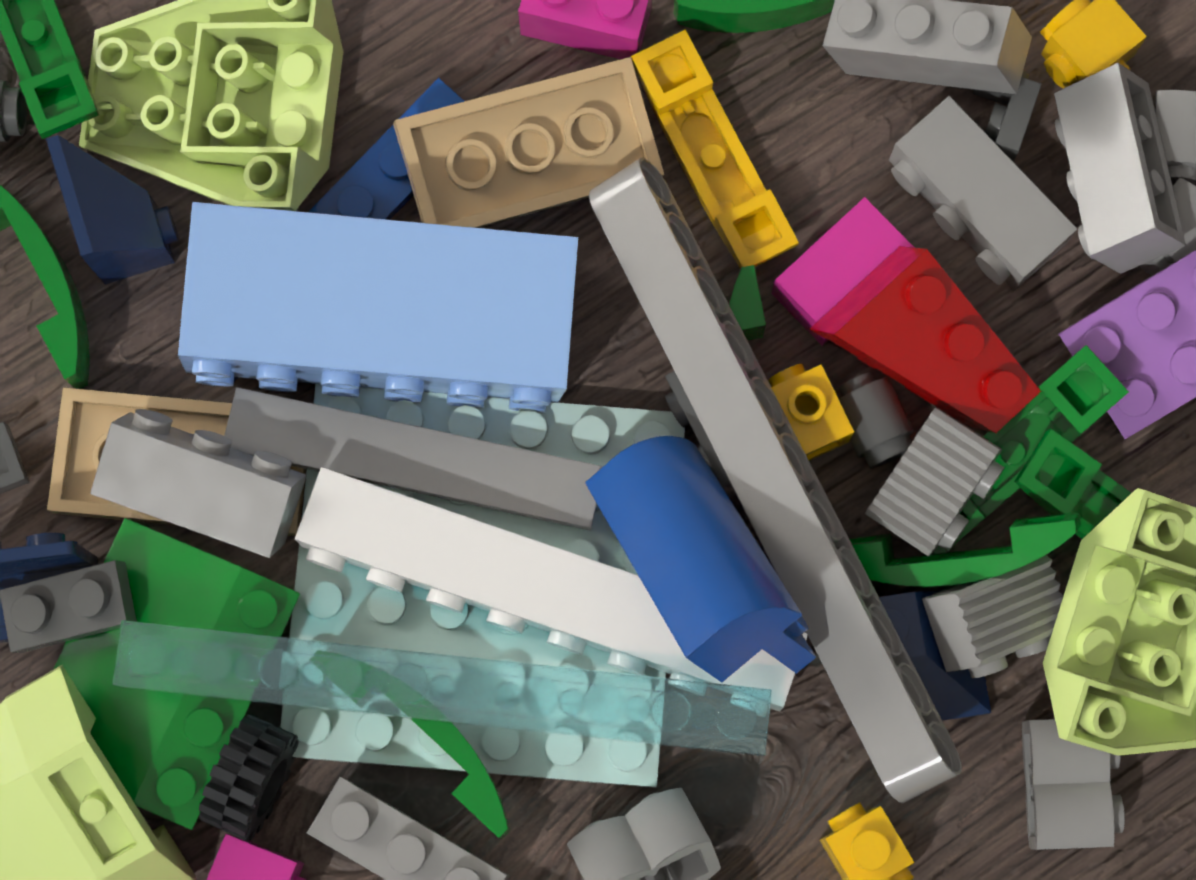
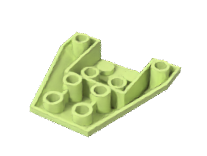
[79,0,343,211]
[1043,488,1196,756]
[0,665,196,880]

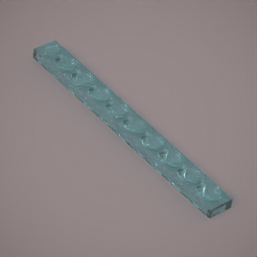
[112,620,772,756]

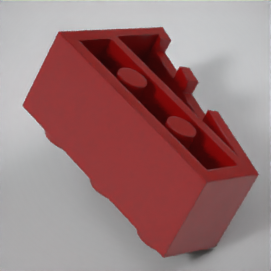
[810,246,1041,433]

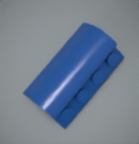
[585,436,816,683]

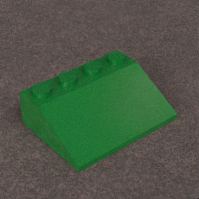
[54,518,301,830]

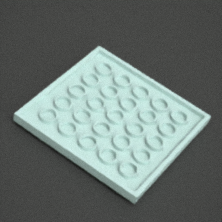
[280,384,685,788]

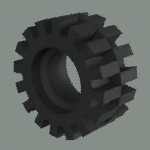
[199,714,299,842]

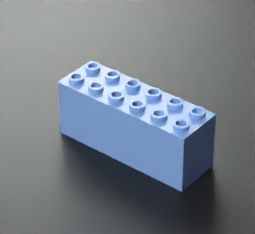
[178,202,578,413]

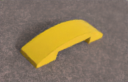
[631,30,799,268]

